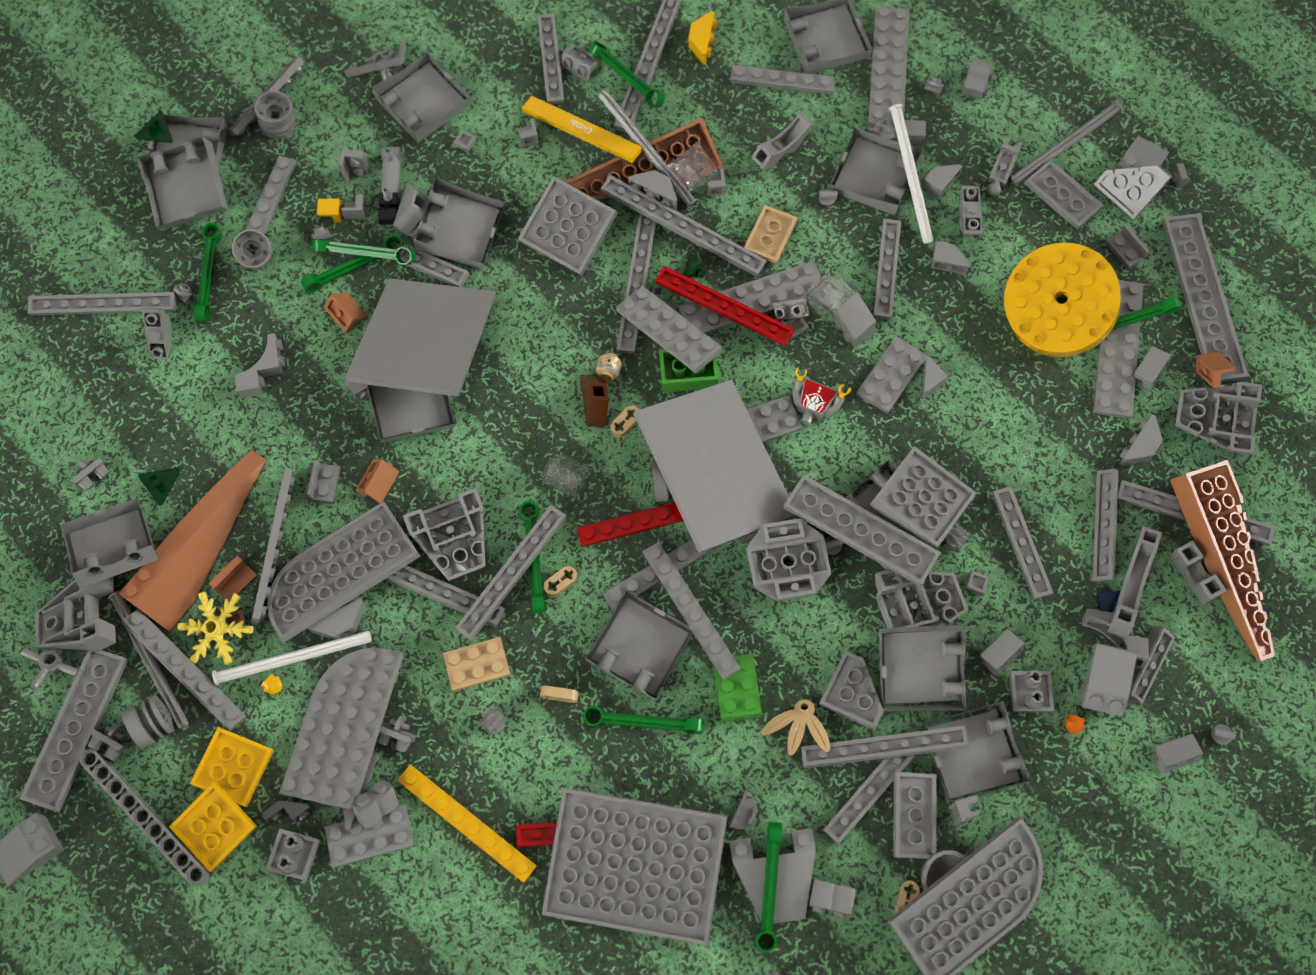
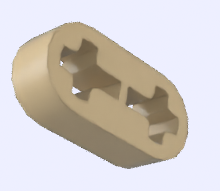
[611,406,639,437]
[544,566,577,597]
[540,686,579,703]
[895,881,920,913]

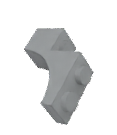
[751,113,814,169]
[234,333,285,398]
[1082,609,1149,669]

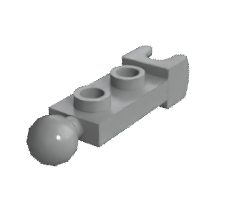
[987,137,1022,197]

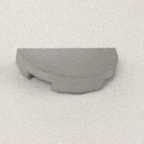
[728,790,757,830]

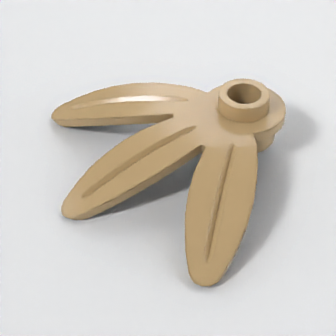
[761,699,830,756]

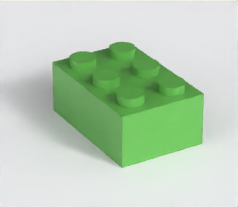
[659,349,719,393]
[713,654,762,722]

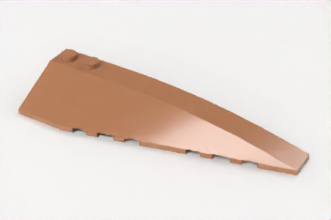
[541,118,723,200]
[119,450,266,632]
[1170,460,1275,662]

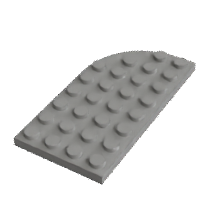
[267,501,420,643]
[279,648,404,811]
[887,816,1043,975]

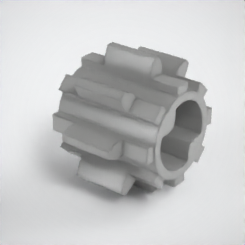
[943,526,969,551]
[480,707,507,734]

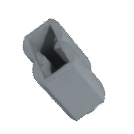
[961,58,994,99]
[351,780,399,828]
[809,880,856,919]

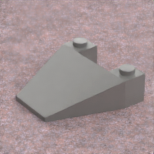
[35,576,116,651]
[729,828,816,924]

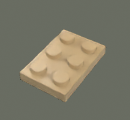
[744,205,798,265]
[443,637,511,692]

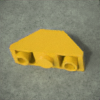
[689,11,717,64]

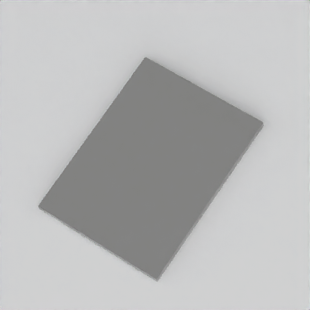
[345,278,495,397]
[633,380,796,553]
[542,787,728,946]

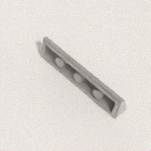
[1129,626,1175,705]

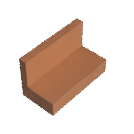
[324,292,368,333]
[1196,351,1236,388]
[355,459,400,503]
[208,556,258,602]

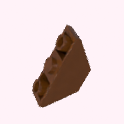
[580,375,609,427]

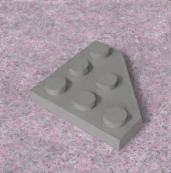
[1094,165,1172,219]
[819,651,884,730]

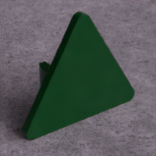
[135,111,173,143]
[683,255,706,278]
[138,468,180,505]

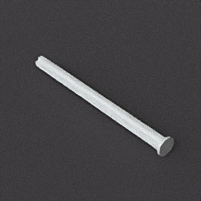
[889,104,933,244]
[212,631,372,686]

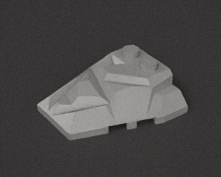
[1175,382,1262,456]
[403,488,486,581]
[875,569,968,628]

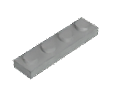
[400,244,469,287]

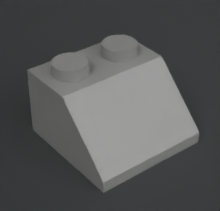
[834,292,877,347]

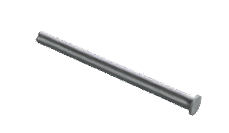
[599,89,698,208]
[1011,100,1123,185]
[108,591,189,729]

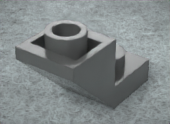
[262,801,314,823]

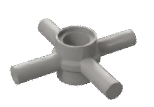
[21,648,79,690]

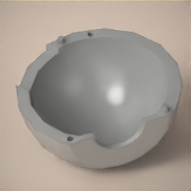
[921,850,966,890]

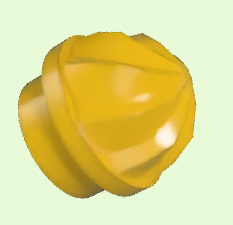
[261,674,282,695]

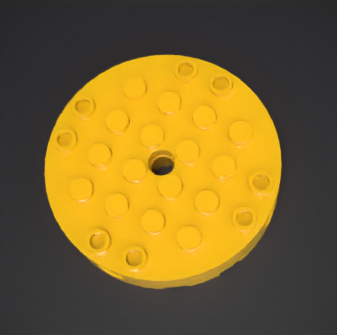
[1004,243,1121,357]

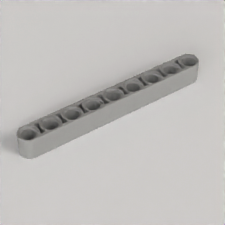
[79,749,210,886]

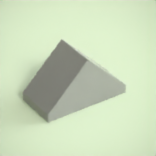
[921,357,948,398]

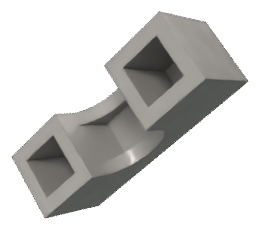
[1169,540,1227,606]

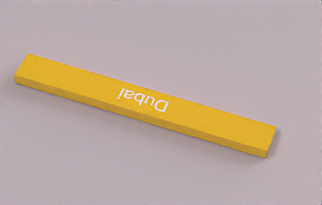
[521,96,643,163]

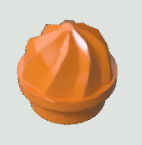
[1065,713,1085,734]

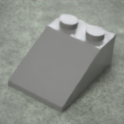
[1116,136,1170,169]
[1080,643,1137,717]
[0,813,64,887]

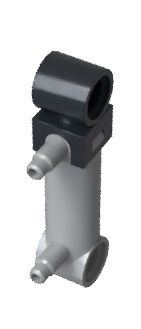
[378,147,402,225]

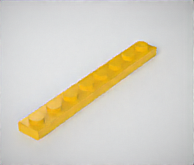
[397,764,537,883]

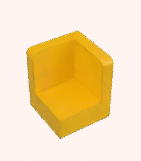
[317,199,343,223]

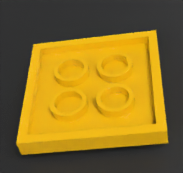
[190,727,274,808]
[169,782,257,872]

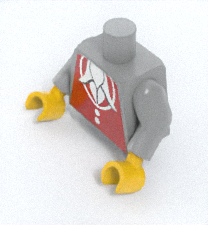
[792,367,851,426]

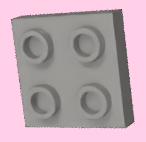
[1009,670,1054,713]
[265,829,320,881]

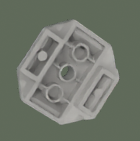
[746,518,831,601]

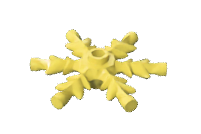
[177,592,253,665]

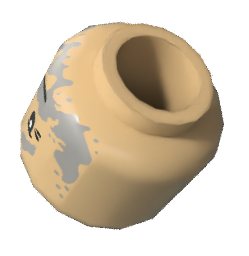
[596,353,622,382]

